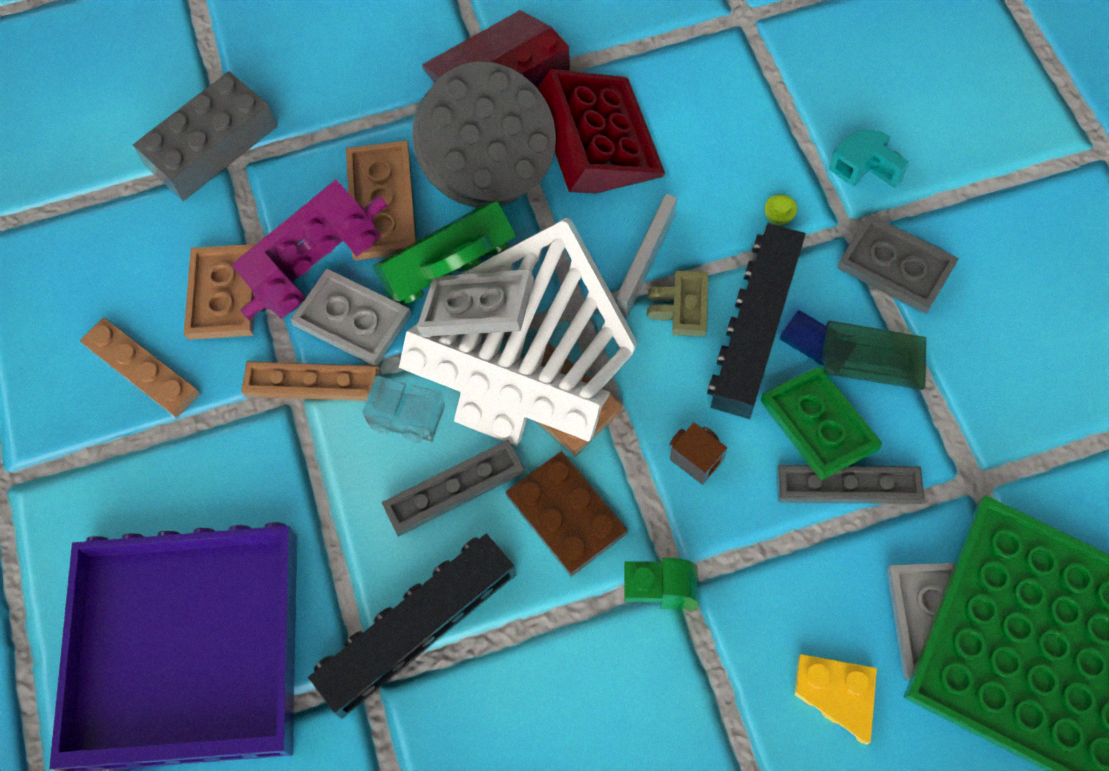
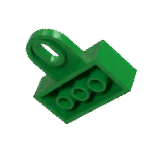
[372,201,516,304]

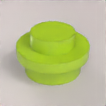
[764,194,797,226]

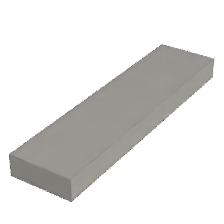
[616,194,677,318]

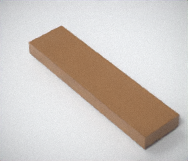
[241,361,381,402]

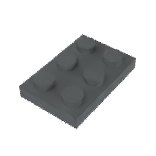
[837,214,959,314]

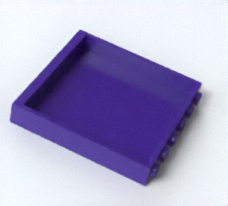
[49,522,297,771]

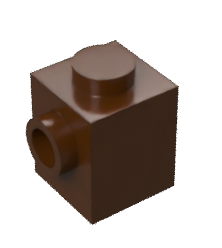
[670,422,727,485]

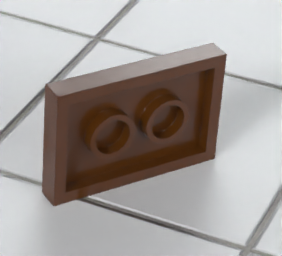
[506,451,627,577]

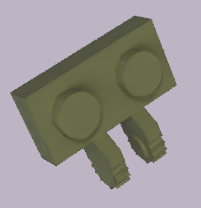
[647,270,708,337]

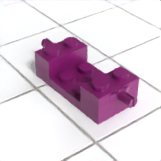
[232,179,388,320]

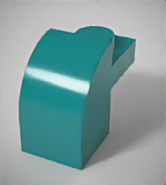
[829,130,909,188]

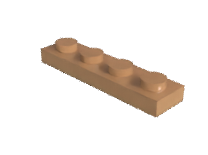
[80,317,200,419]

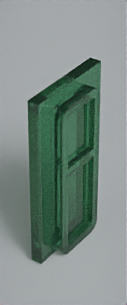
[822,321,926,390]

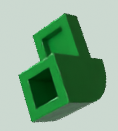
[624,557,699,610]

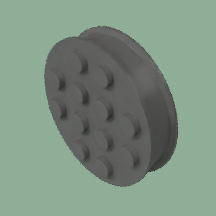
[412,62,556,208]

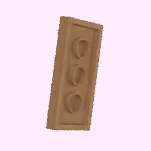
[346,141,417,261]

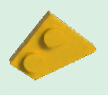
[794,654,877,745]

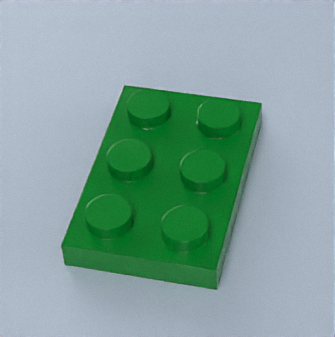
[761,366,882,480]

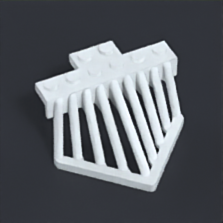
[399,218,637,446]

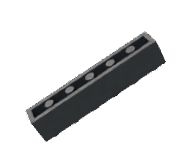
[707,223,806,419]
[308,533,516,719]

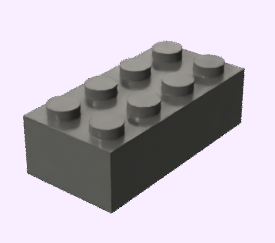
[132,71,277,201]

